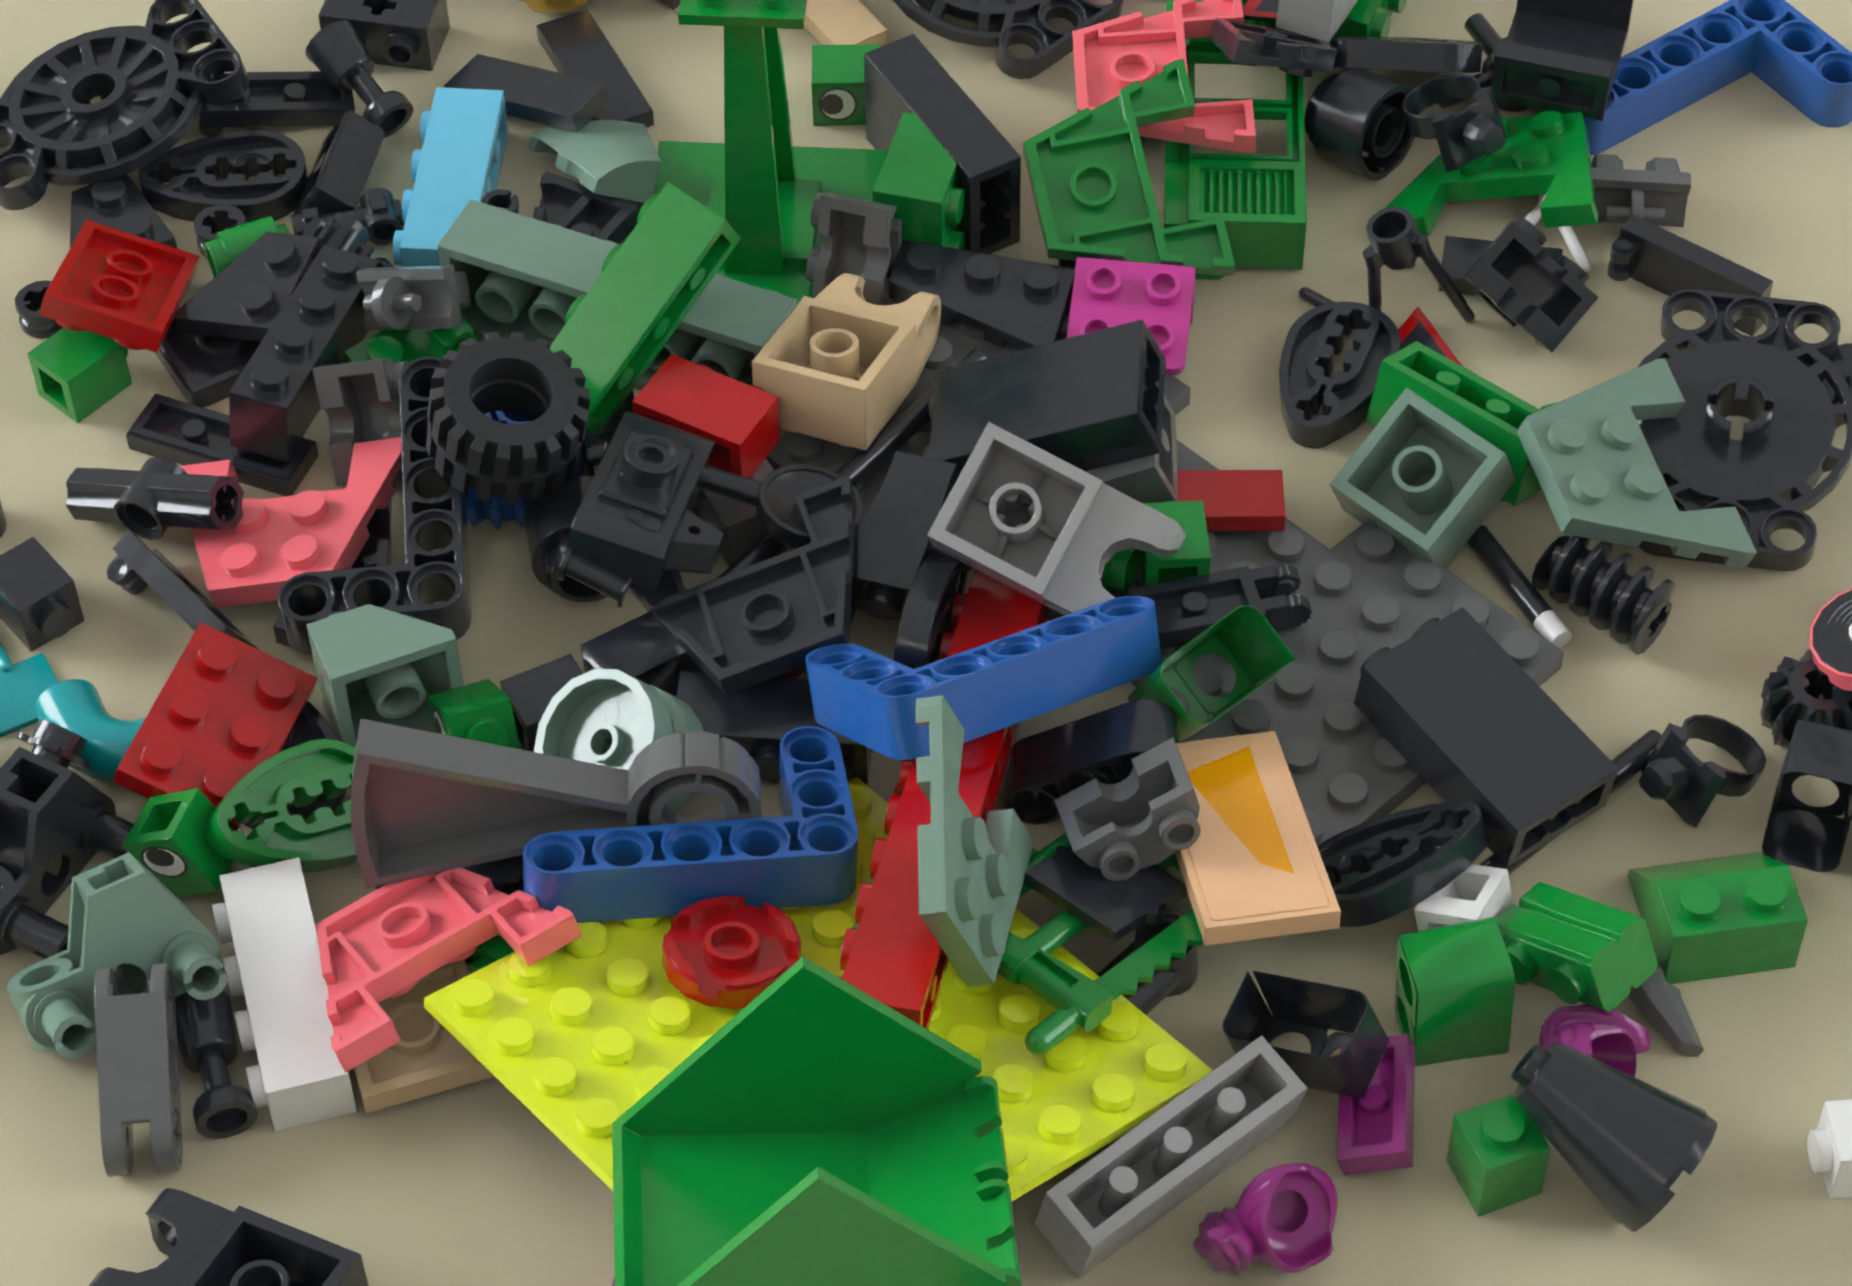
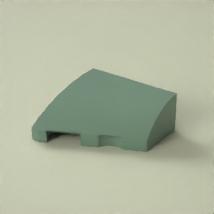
[529,120,661,203]

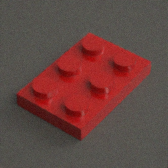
[39,219,200,353]
[113,622,318,831]

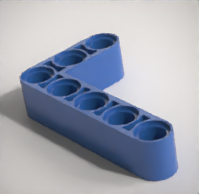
[1562,0,1852,156]
[806,596,1162,760]
[523,726,858,923]

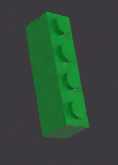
[550,181,741,437]

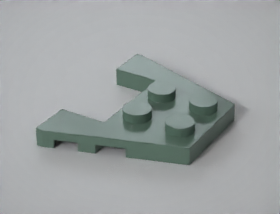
[1517,358,1757,568]
[916,695,1033,987]

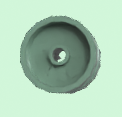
[534,669,703,813]

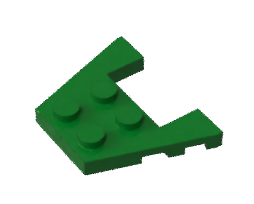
[1023,59,1235,276]
[1384,111,1598,237]

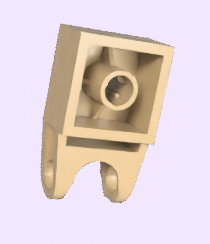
[752,273,941,450]

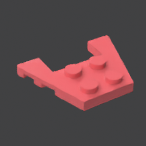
[1072,0,1256,153]
[180,437,402,608]
[316,867,582,1073]

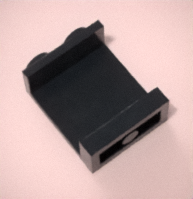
[1491,0,1634,121]

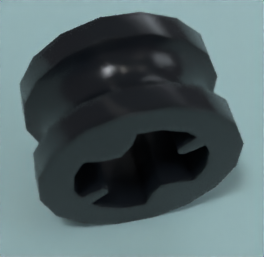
[194,204,246,258]
[15,280,64,339]

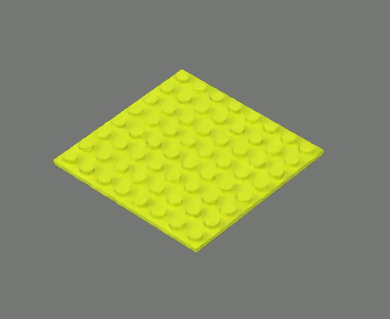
[424,777,1213,1201]

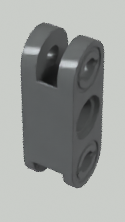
[94,963,183,1177]

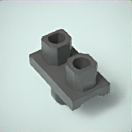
[1591,154,1691,227]
[356,265,471,330]

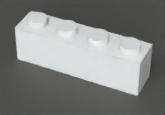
[212,857,357,1132]

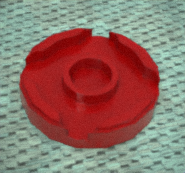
[662,895,801,1009]

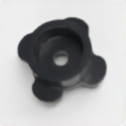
[16,719,91,770]

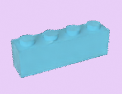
[393,87,509,267]

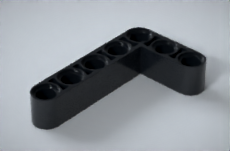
[277,356,472,656]

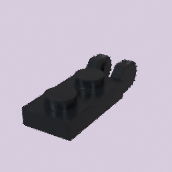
[1124,564,1313,650]

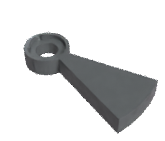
[351,719,762,888]

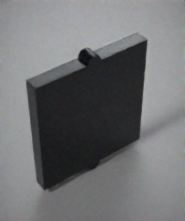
[1024,846,1187,943]

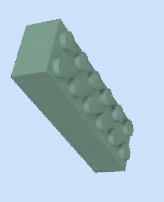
[437,199,797,391]

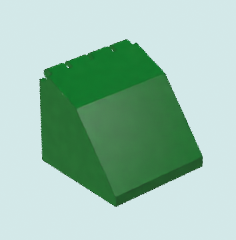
[612,956,1022,1286]

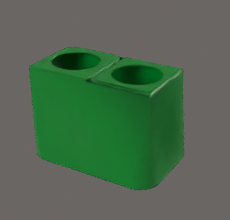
[1127,605,1296,743]
[1394,917,1515,1066]

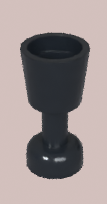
[305,20,414,138]
[175,991,258,1139]

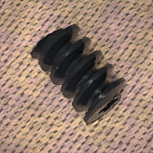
[1532,535,1675,655]

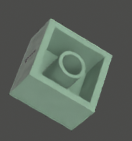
[1329,388,1516,568]

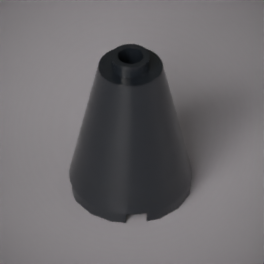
[1511,1041,1718,1232]

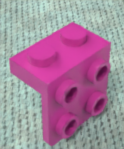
[1066,257,1196,375]

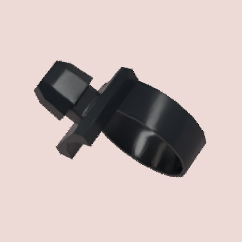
[1402,74,1507,172]
[1639,714,1767,827]

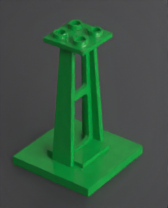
[653,0,887,305]

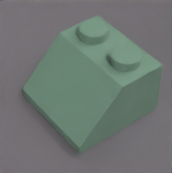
[306,604,464,747]

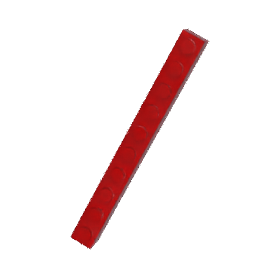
[838,570,1048,1030]

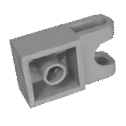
[927,422,1186,616]

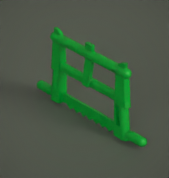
[998,833,1203,1055]

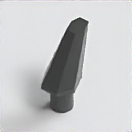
[1629,958,1704,1057]

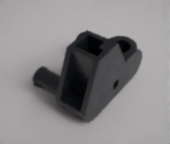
[0,747,134,959]

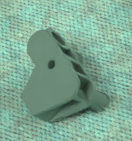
[7,852,228,1059]

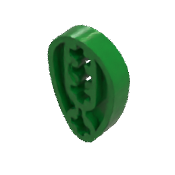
[205,739,357,872]

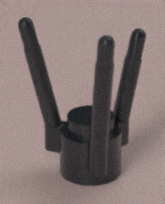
[1362,207,1475,322]

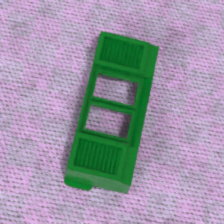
[1164,0,1307,280]

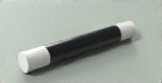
[1467,523,1572,648]

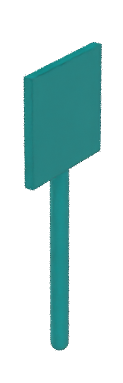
[0,641,59,737]

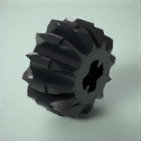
[1760,649,1852,745]

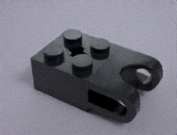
[88,1188,368,1286]

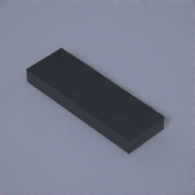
[536,9,654,127]
[444,54,611,132]
[126,393,319,496]

